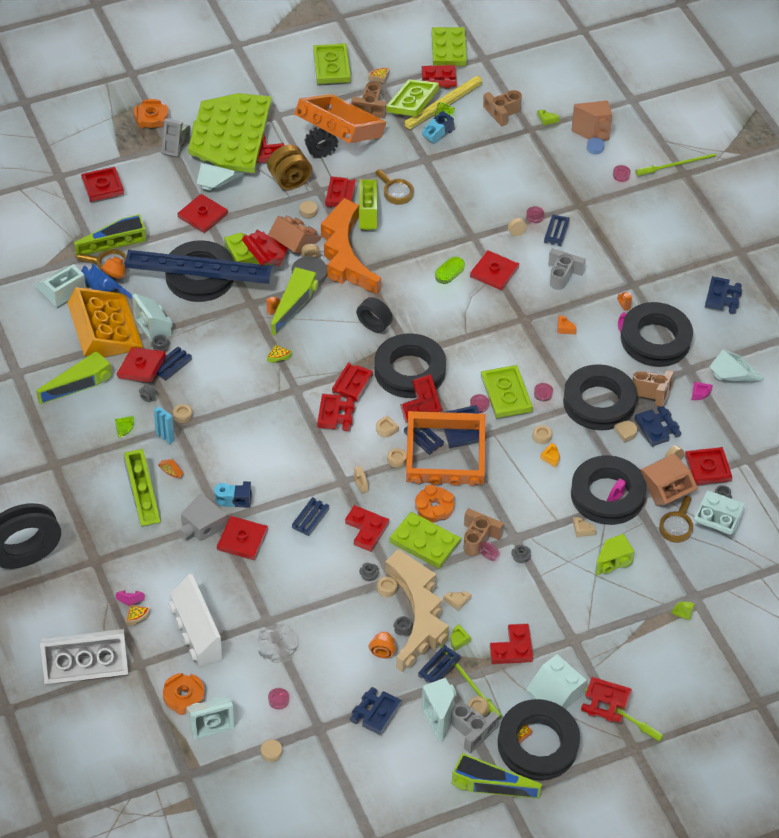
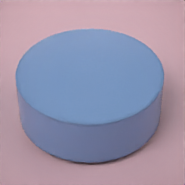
[587,138,604,154]

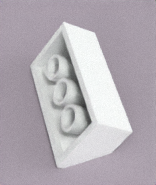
[168,574,222,668]
[40,629,128,684]

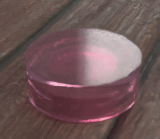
[613,165,631,182]
[526,206,544,223]
[534,383,553,402]
[470,394,489,413]
[479,542,500,561]
[268,688,289,710]

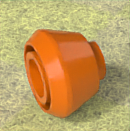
[102,256,126,279]
[368,632,396,658]

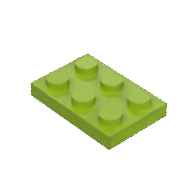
[432,27,467,66]
[313,43,351,84]
[386,79,440,116]
[481,365,533,418]
[389,512,461,569]

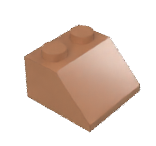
[571,100,612,140]

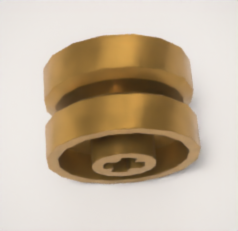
[267,145,312,190]

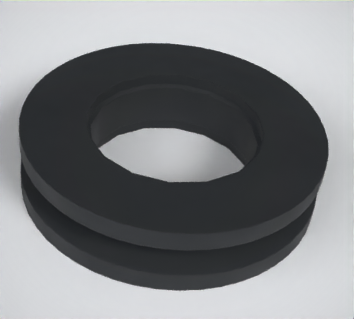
[165,240,234,302]
[620,302,693,367]
[374,333,446,398]
[563,364,637,431]
[571,455,647,525]
[0,503,61,569]
[497,699,580,781]

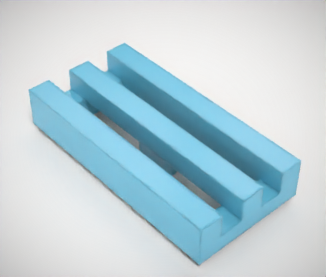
[154,406,174,445]

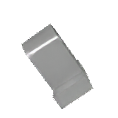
[161,118,191,157]
[548,248,586,290]
[451,702,499,754]

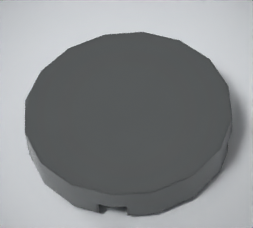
[291,256,327,285]

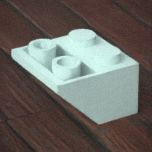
[35,265,86,307]
[694,490,745,535]

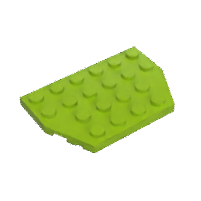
[188,93,272,173]

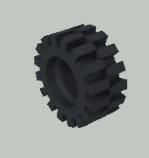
[304,127,338,158]

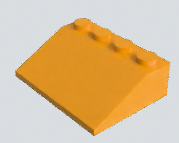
[67,287,143,357]

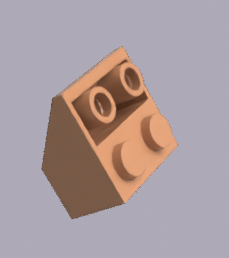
[268,215,322,253]
[640,454,698,505]

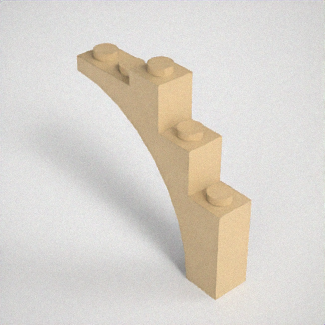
[385,549,449,672]

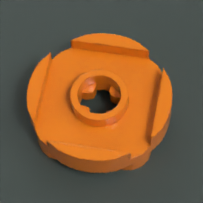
[134,99,169,128]
[415,485,454,523]
[163,673,205,715]

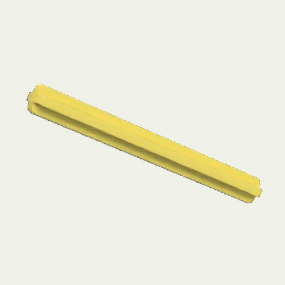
[404,76,482,129]

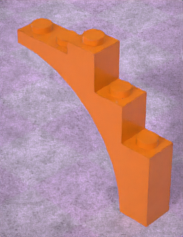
[321,198,381,294]

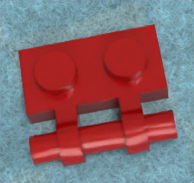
[421,65,457,89]
[317,393,355,431]
[581,677,632,723]

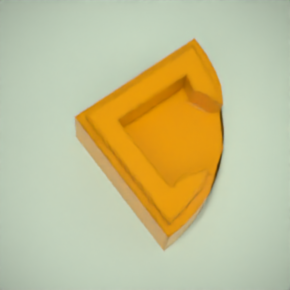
[540,442,560,467]

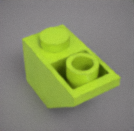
[595,533,635,575]

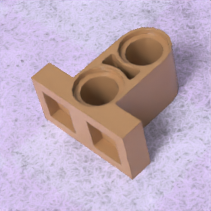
[351,81,386,119]
[483,90,522,127]
[633,370,674,407]
[463,508,504,556]

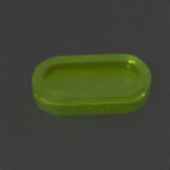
[435,257,465,284]

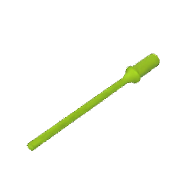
[635,153,716,176]
[440,645,503,720]
[585,687,664,742]

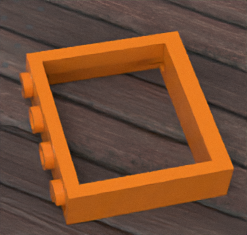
[294,94,387,143]
[406,411,486,486]

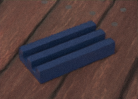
[544,214,570,247]
[156,346,192,381]
[404,426,444,455]
[292,497,329,536]
[418,645,461,683]

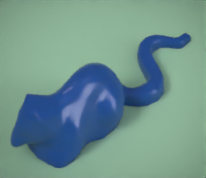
[81,264,133,299]

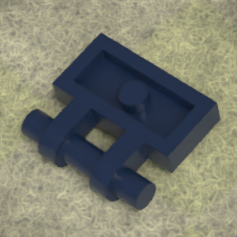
[705,276,742,314]
[634,405,681,447]
[350,687,402,735]

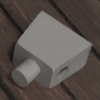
[178,493,227,541]

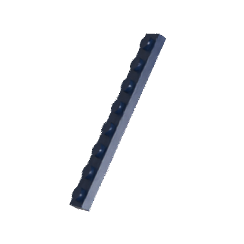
[124,250,273,284]

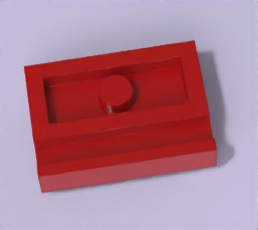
[325,176,356,207]
[242,231,284,266]
[332,362,373,402]

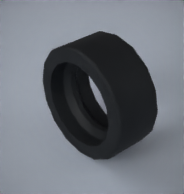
[356,297,393,333]

